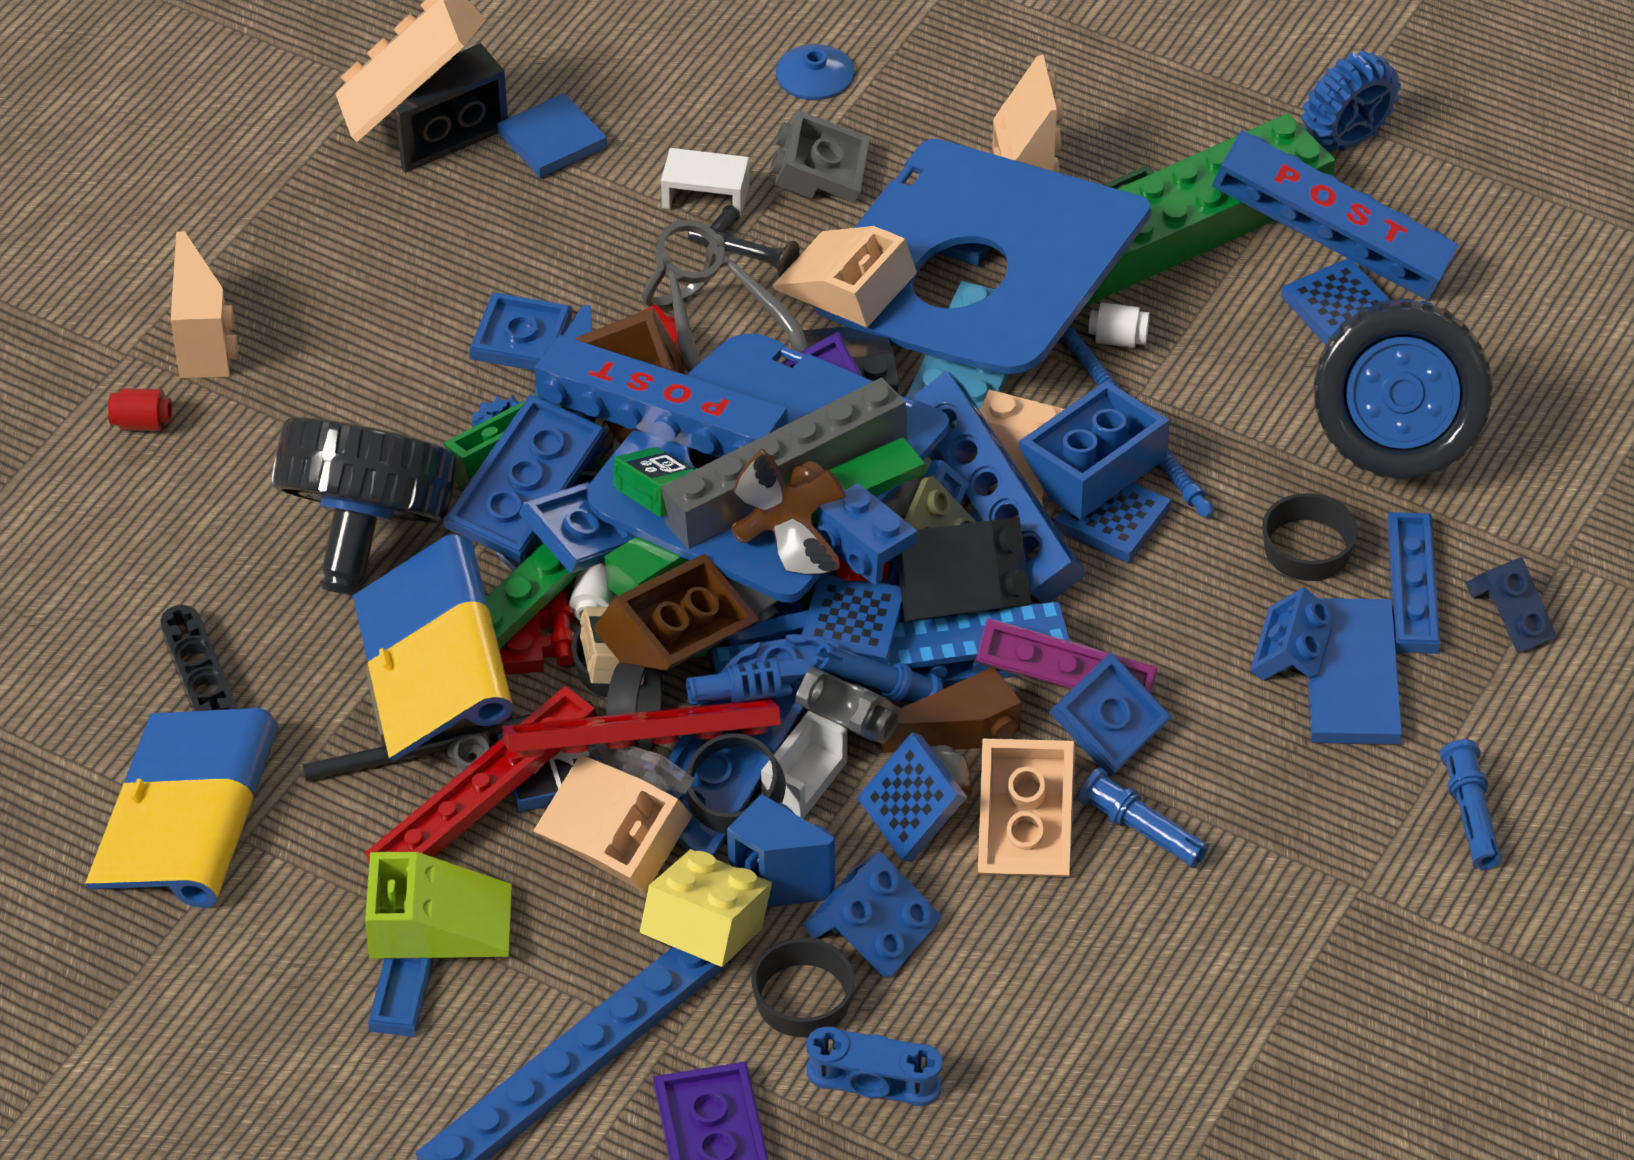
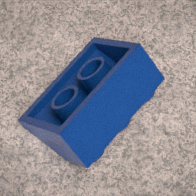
[1019,381,1170,519]

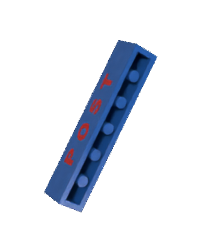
[1212,130,1459,301]
[534,335,788,457]

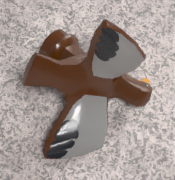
[731,449,846,575]

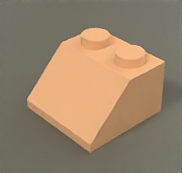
[967,390,1064,504]

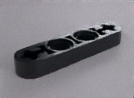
[160,605,238,711]

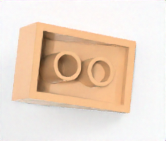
[171,231,238,378]
[978,739,1075,877]

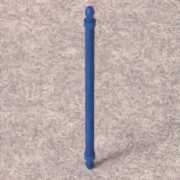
[1061,325,1214,519]

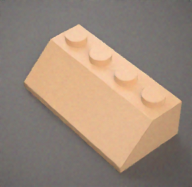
[335,0,486,142]

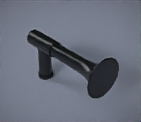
[688,205,800,278]

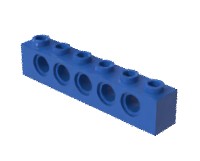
[910,370,1087,604]

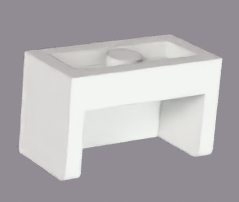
[661,148,749,217]
[761,711,847,819]

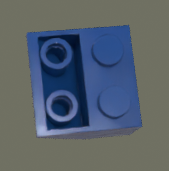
[727,794,835,907]

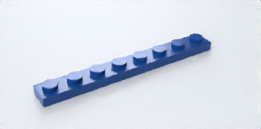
[416,947,725,1160]

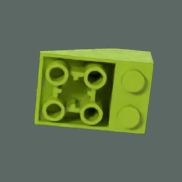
[365,852,512,959]

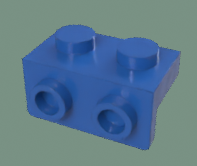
[817,483,918,585]

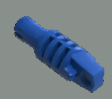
[686,657,811,706]

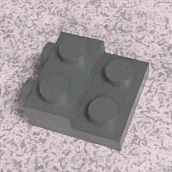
[770,110,870,202]

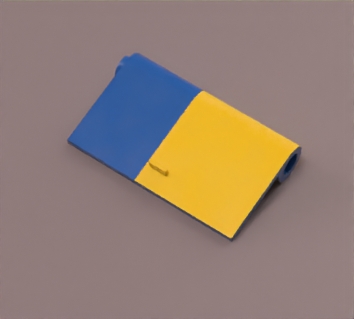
[353,535,513,762]
[85,707,279,908]

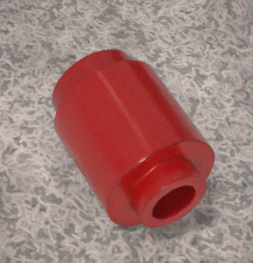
[108,388,172,431]

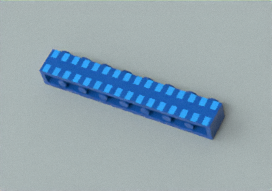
[711,602,1070,695]

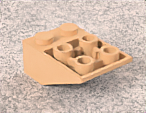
[992,55,1063,173]
[773,226,917,328]
[533,754,693,893]

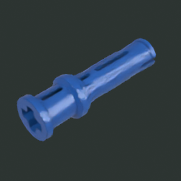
[813,642,943,703]
[1440,739,1502,871]
[1078,768,1209,869]

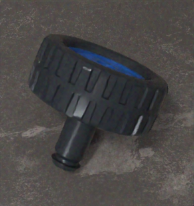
[1314,298,1492,480]
[272,417,458,596]

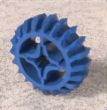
[1301,50,1402,152]

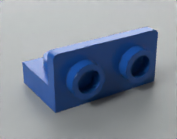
[1250,587,1335,681]

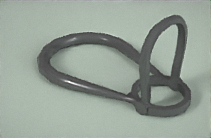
[642,220,809,373]

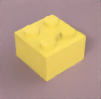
[639,849,772,967]

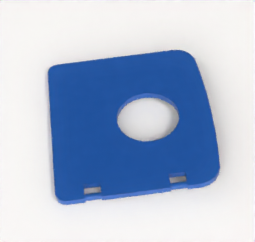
[811,139,1152,374]
[588,334,949,602]

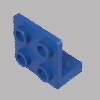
[802,851,941,978]

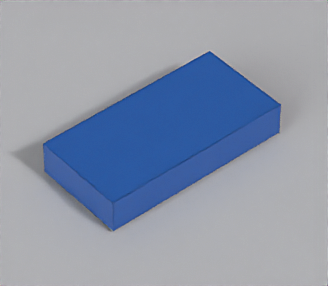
[368,958,434,1037]

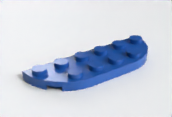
[663,634,840,857]

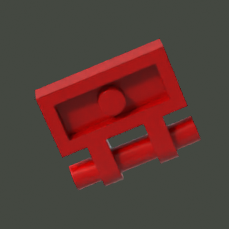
[499,590,575,675]

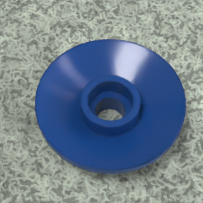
[776,44,854,100]

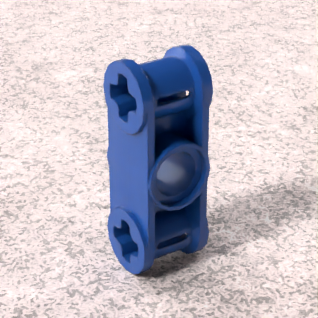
[806,1027,942,1106]

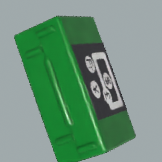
[613,447,696,517]

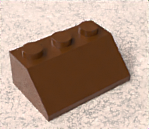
[593,554,760,670]

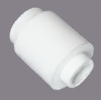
[1088,302,1150,348]
[569,562,617,621]

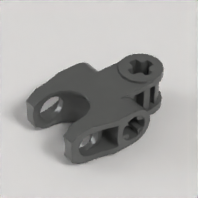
[795,666,901,744]

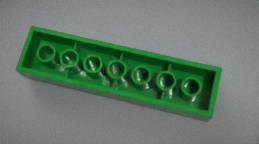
[1084,113,1335,307]

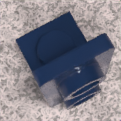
[1465,557,1556,653]

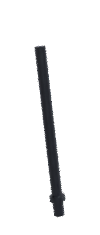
[302,701,593,782]

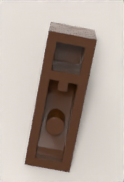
[878,667,1022,753]

